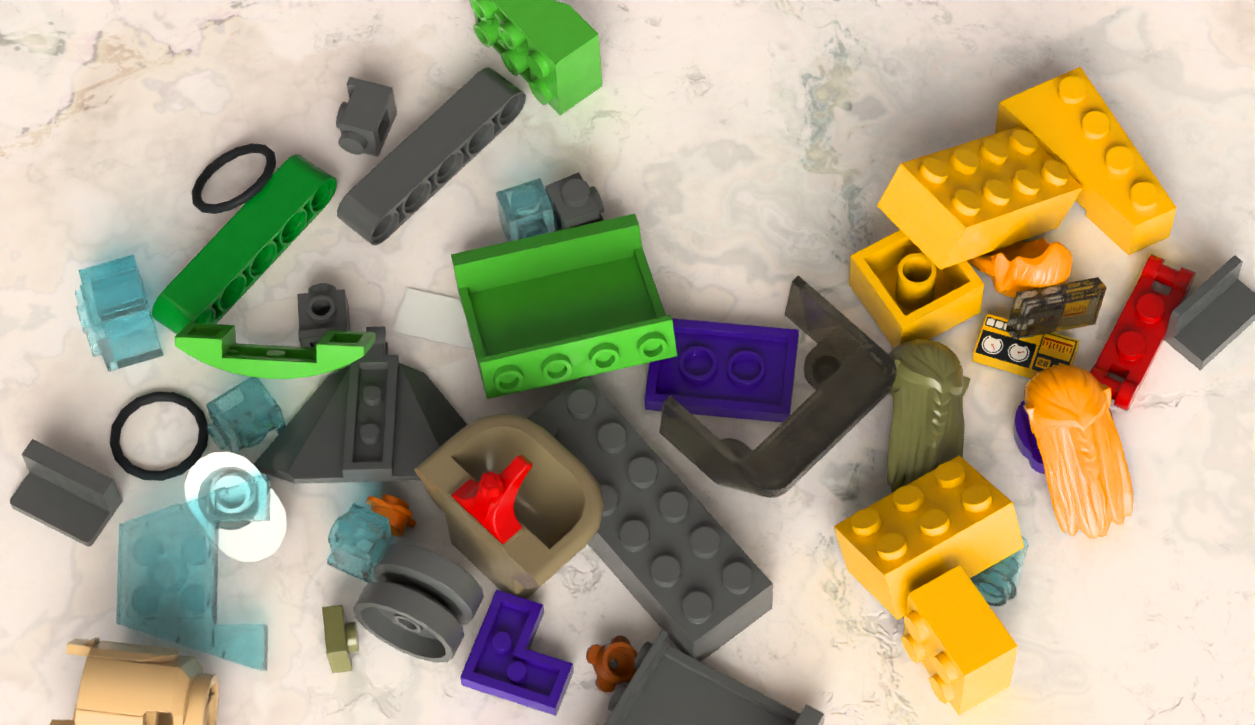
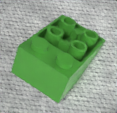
[470,0,602,115]

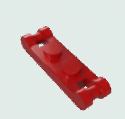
[1090,254,1196,411]

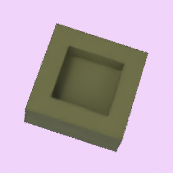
[322,605,360,673]

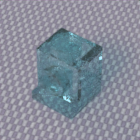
[496,178,555,242]
[206,377,286,453]
[326,503,394,583]

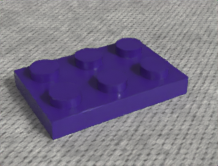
[645,318,799,423]

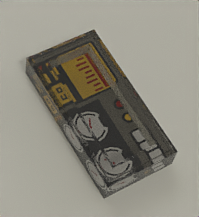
[1006,277,1107,340]

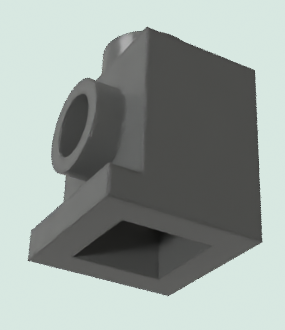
[336,77,397,157]
[545,172,604,231]
[297,283,350,348]

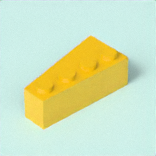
[995,67,1176,255]

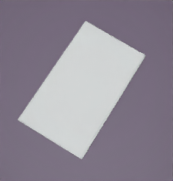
[392,288,474,350]

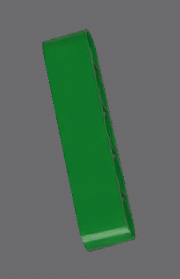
[152,154,337,335]

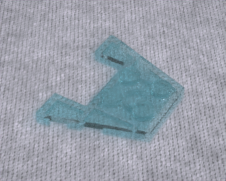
[116,474,271,671]

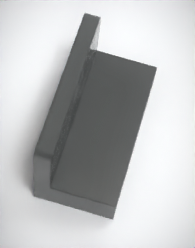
[1164,255,1255,370]
[10,439,123,547]

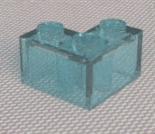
[75,254,164,372]

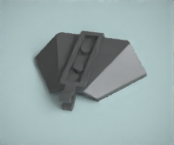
[254,326,468,484]

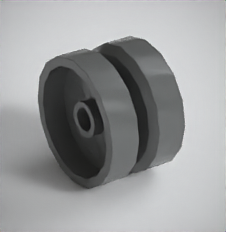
[353,543,484,663]

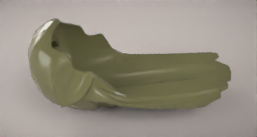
[885,339,971,492]

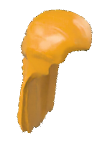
[967,238,1073,300]
[1023,365,1134,539]

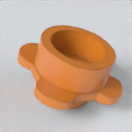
[366,494,416,536]

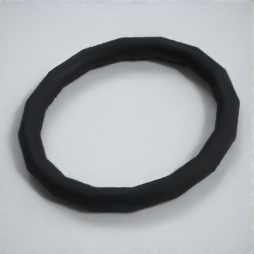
[192,143,276,214]
[109,392,209,481]

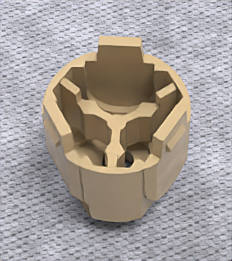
[49,637,219,725]

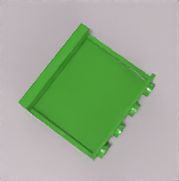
[451,214,677,399]

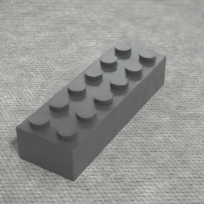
[527,377,773,662]

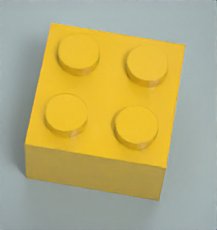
[849,230,984,348]
[901,565,1018,715]

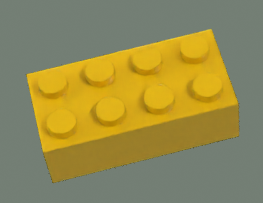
[877,126,1083,270]

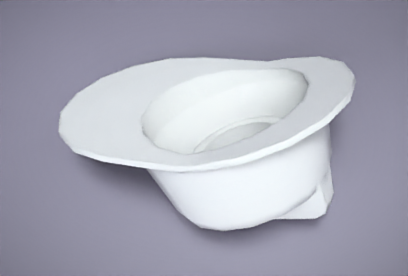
[185,451,287,562]

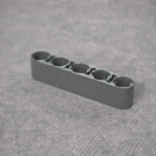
[337,67,526,245]

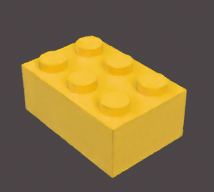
[834,456,1024,620]

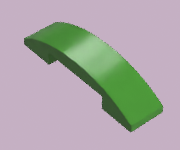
[175,323,376,379]

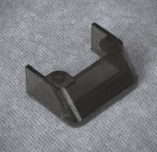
[659,275,897,498]

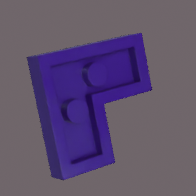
[460,590,574,716]

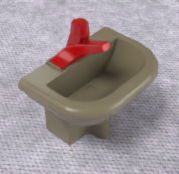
[414,413,604,599]

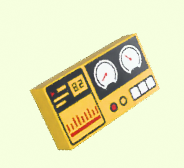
[972,314,1080,378]

